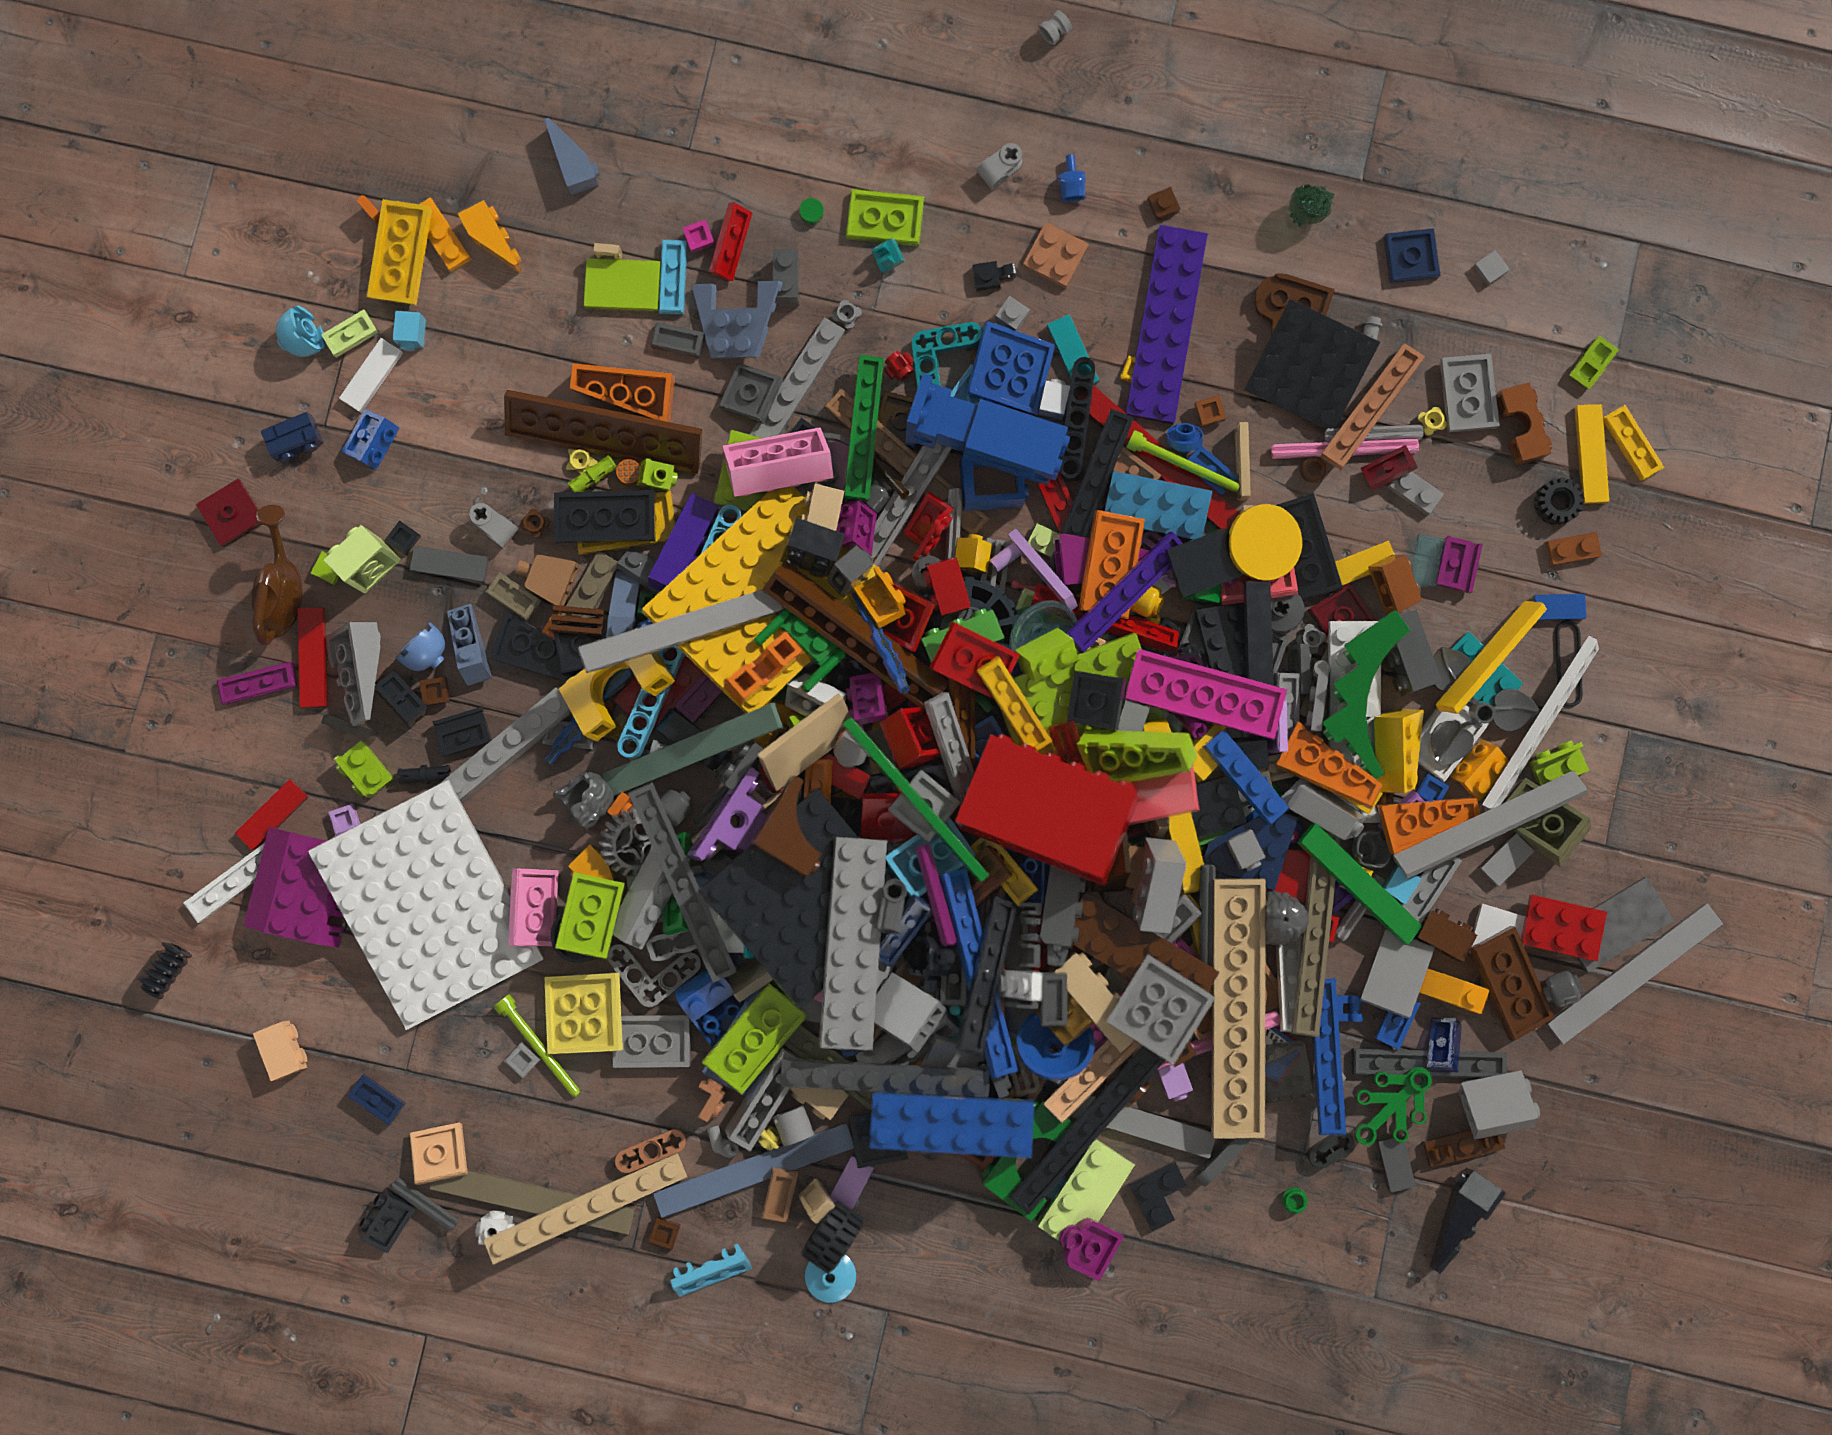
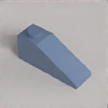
[544,118,600,195]
[607,571,641,638]

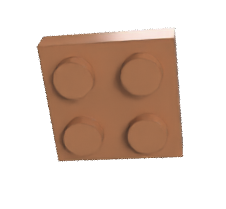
[1023,222,1089,289]

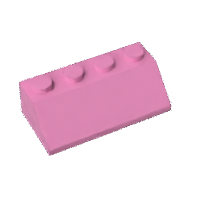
[722,428,833,497]

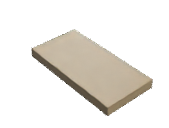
[757,694,850,791]

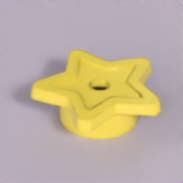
[566,449,598,475]

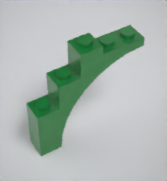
[1322,610,1411,779]

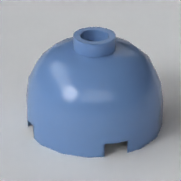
[395,622,445,671]

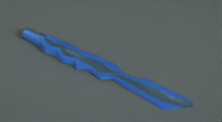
[852,592,909,694]
[545,668,632,765]

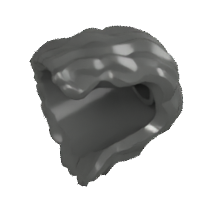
[553,772,614,831]
[1265,890,1309,945]

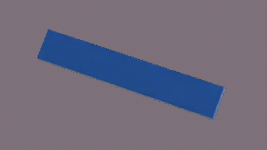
[1312,978,1346,1135]

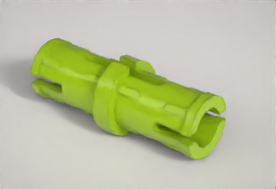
[568,455,617,492]

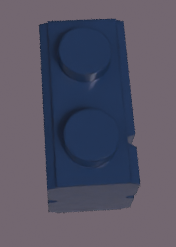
[261,412,323,463]

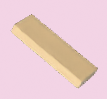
[1235,422,1251,501]

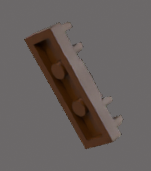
[1422,1129,1505,1168]

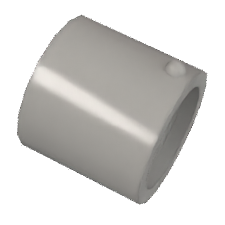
[773,1105,814,1146]

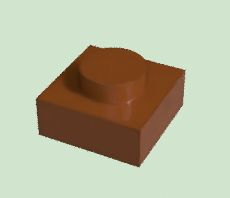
[1194,395,1226,427]

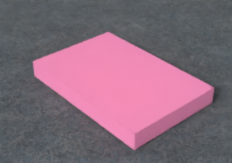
[508,868,559,946]

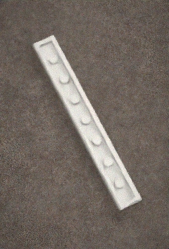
[1482,636,1599,811]

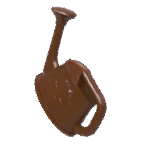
[251,505,303,646]

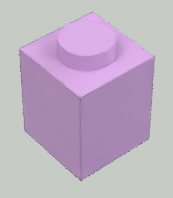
[1156,1063,1193,1101]

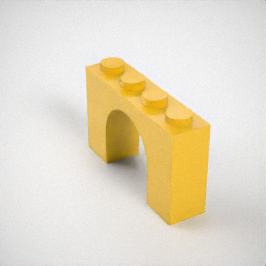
[559,628,675,742]

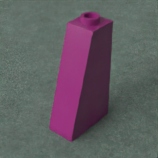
[1053,534,1149,585]

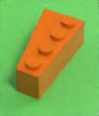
[570,363,675,422]

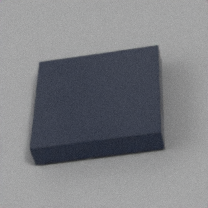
[1384,228,1441,284]

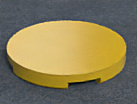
[1229,504,1302,580]

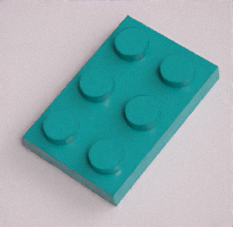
[1451,631,1524,706]

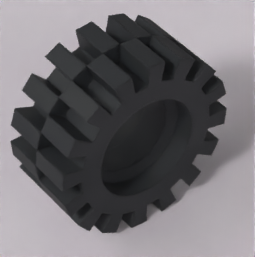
[1534,477,1585,525]

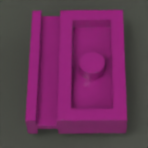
[1435,536,1483,594]

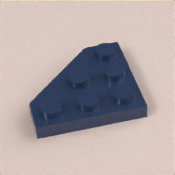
[1203,813,1298,890]

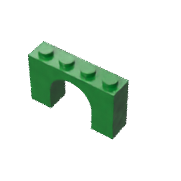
[980,1098,1074,1222]

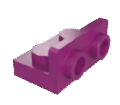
[836,499,877,556]
[846,673,887,731]

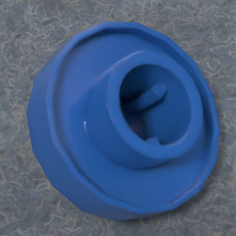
[1166,423,1204,454]

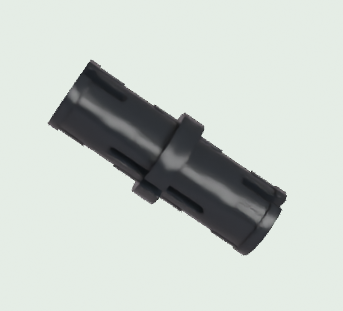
[397,765,451,785]

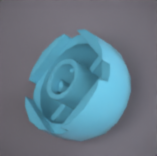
[276,306,326,357]

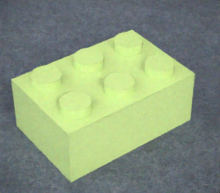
[324,525,401,594]

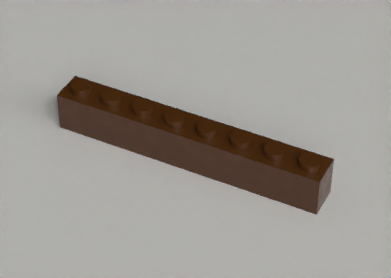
[762,560,949,712]

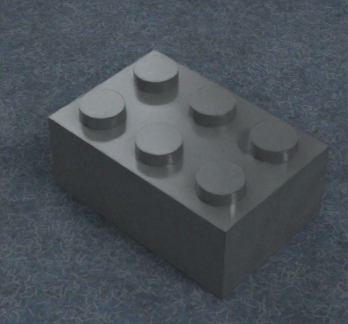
[1384,610,1442,697]

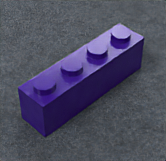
[648,493,719,592]

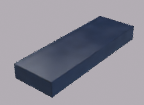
[879,894,933,967]

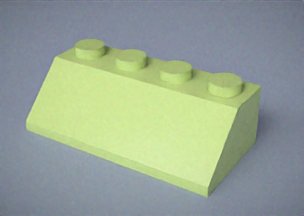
[1036,1139,1135,1241]

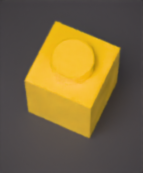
[955,534,992,573]

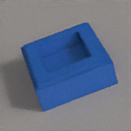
[1415,774,1450,801]

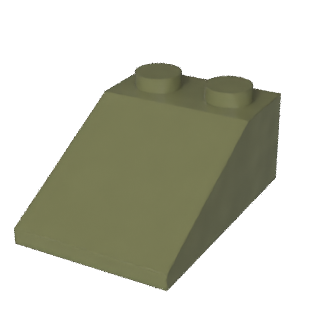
[1506,777,1591,868]

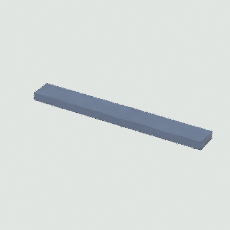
[653,1122,854,1218]

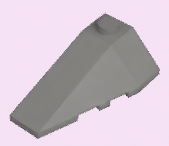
[325,622,381,726]

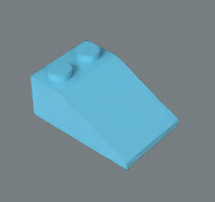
[885,817,976,898]

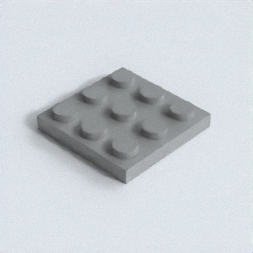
[1106,955,1216,1065]

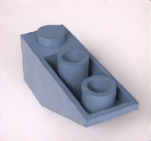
[447,604,492,686]

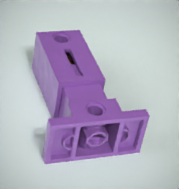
[687,767,766,861]

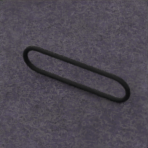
[1556,620,1583,707]

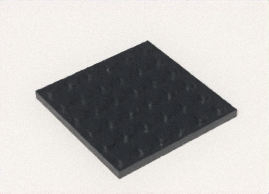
[698,788,909,1010]

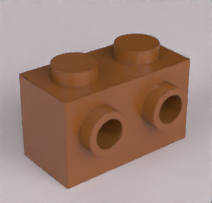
[1368,555,1422,613]

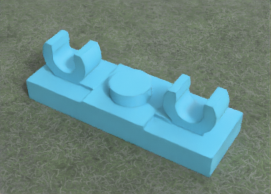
[671,1244,752,1297]

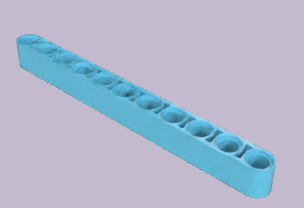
[617,505,742,760]

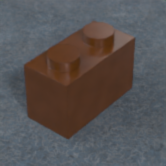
[1414,908,1478,962]

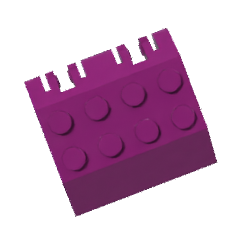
[243,827,344,948]

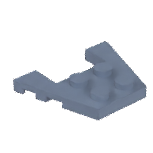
[692,280,782,359]

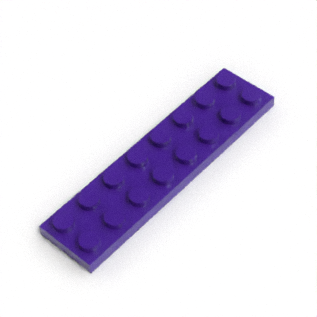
[1126,225,1208,425]

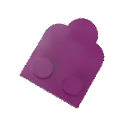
[1059,1218,1124,1282]

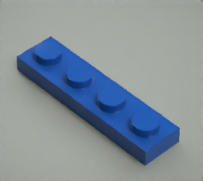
[1203,729,1289,825]

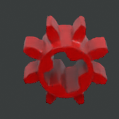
[884,351,914,382]

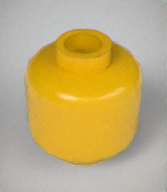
[1130,585,1165,618]

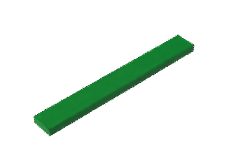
[841,718,988,882]

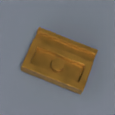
[1033,991,1094,1047]

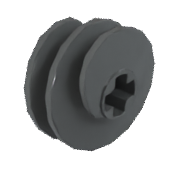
[1271,594,1304,634]

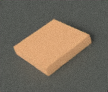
[410,1122,468,1185]

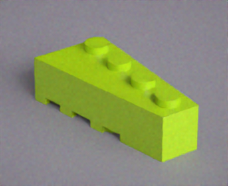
[1077,729,1197,783]

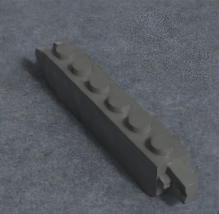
[1040,865,1086,967]

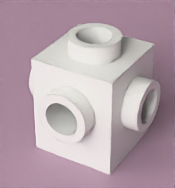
[476,1211,515,1249]

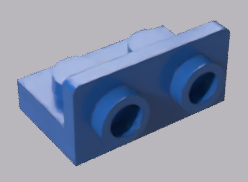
[341,409,399,470]

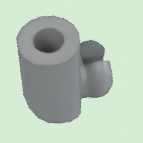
[707,1125,739,1158]

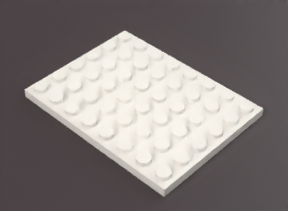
[308,779,544,1030]

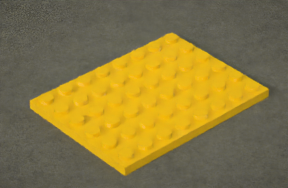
[641,486,876,713]

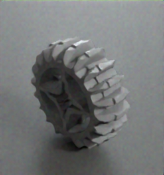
[599,808,652,877]

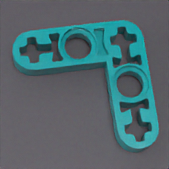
[912,322,983,387]

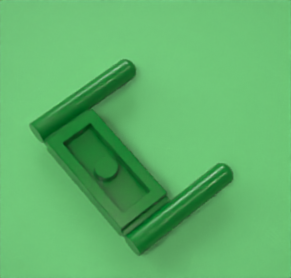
[754,608,846,692]

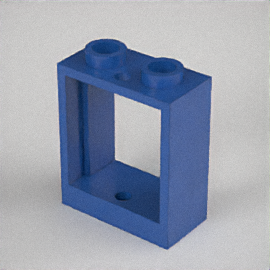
[959,455,1029,511]

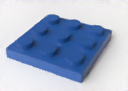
[966,321,1055,416]

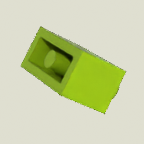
[1015,628,1079,682]

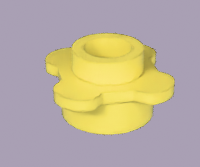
[1418,407,1447,435]
[758,1125,782,1151]

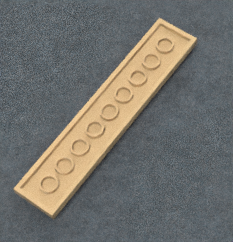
[1212,879,1266,1138]

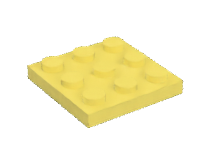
[544,973,623,1054]

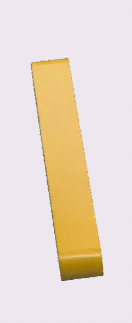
[1142,718,1204,895]

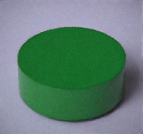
[799,198,824,225]

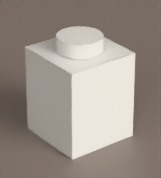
[1038,379,1070,420]

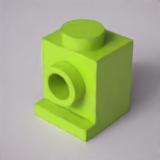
[637,458,677,492]

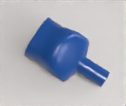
[1058,154,1086,202]

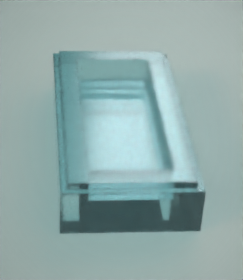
[1411,534,1444,588]

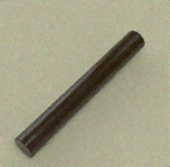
[873,454,909,499]

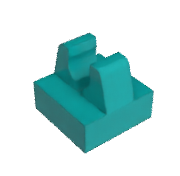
[871,238,905,273]

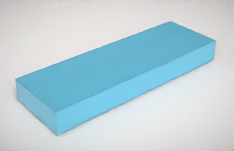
[659,240,687,315]

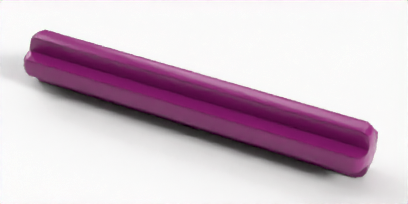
[916,844,957,946]

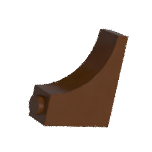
[749,776,821,876]

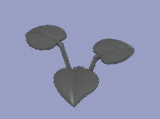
[1431,647,1540,765]

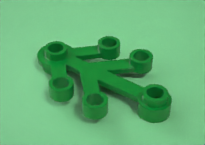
[1354,1067,1432,1145]

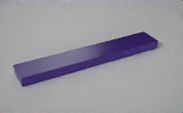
[1066,531,1182,653]

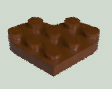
[1254,273,1335,335]

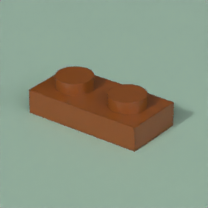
[1545,532,1602,566]

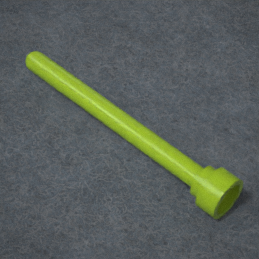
[1126,430,1240,492]
[494,994,580,1097]

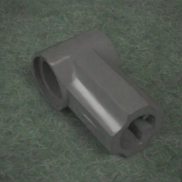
[876,879,907,934]

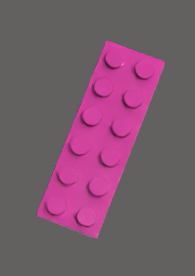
[1124,649,1287,740]

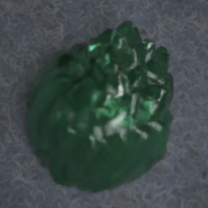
[1289,184,1334,227]

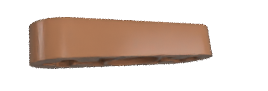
[615,1129,687,1173]

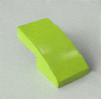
[1569,335,1619,390]

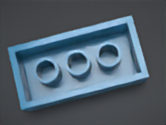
[1105,471,1212,539]

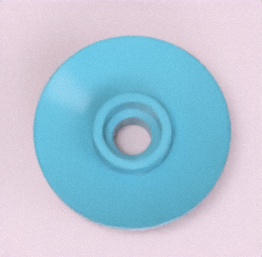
[805,1255,856,1303]

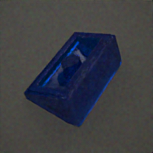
[1427,1018,1462,1072]

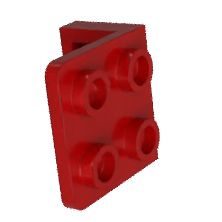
[903,491,954,561]

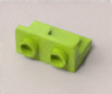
[334,740,395,798]
[1528,740,1589,786]

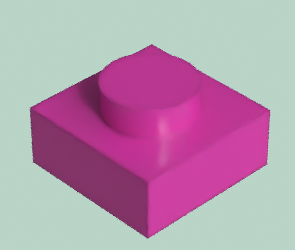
[683,219,715,253]

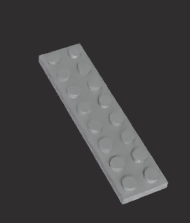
[819,837,887,1050]

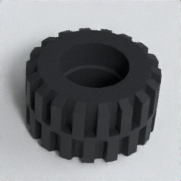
[802,1201,864,1274]

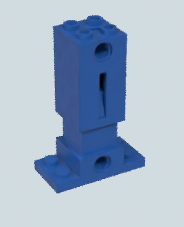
[905,373,1070,486]

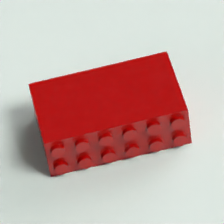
[955,734,1138,886]

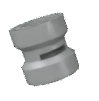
[1038,10,1072,46]

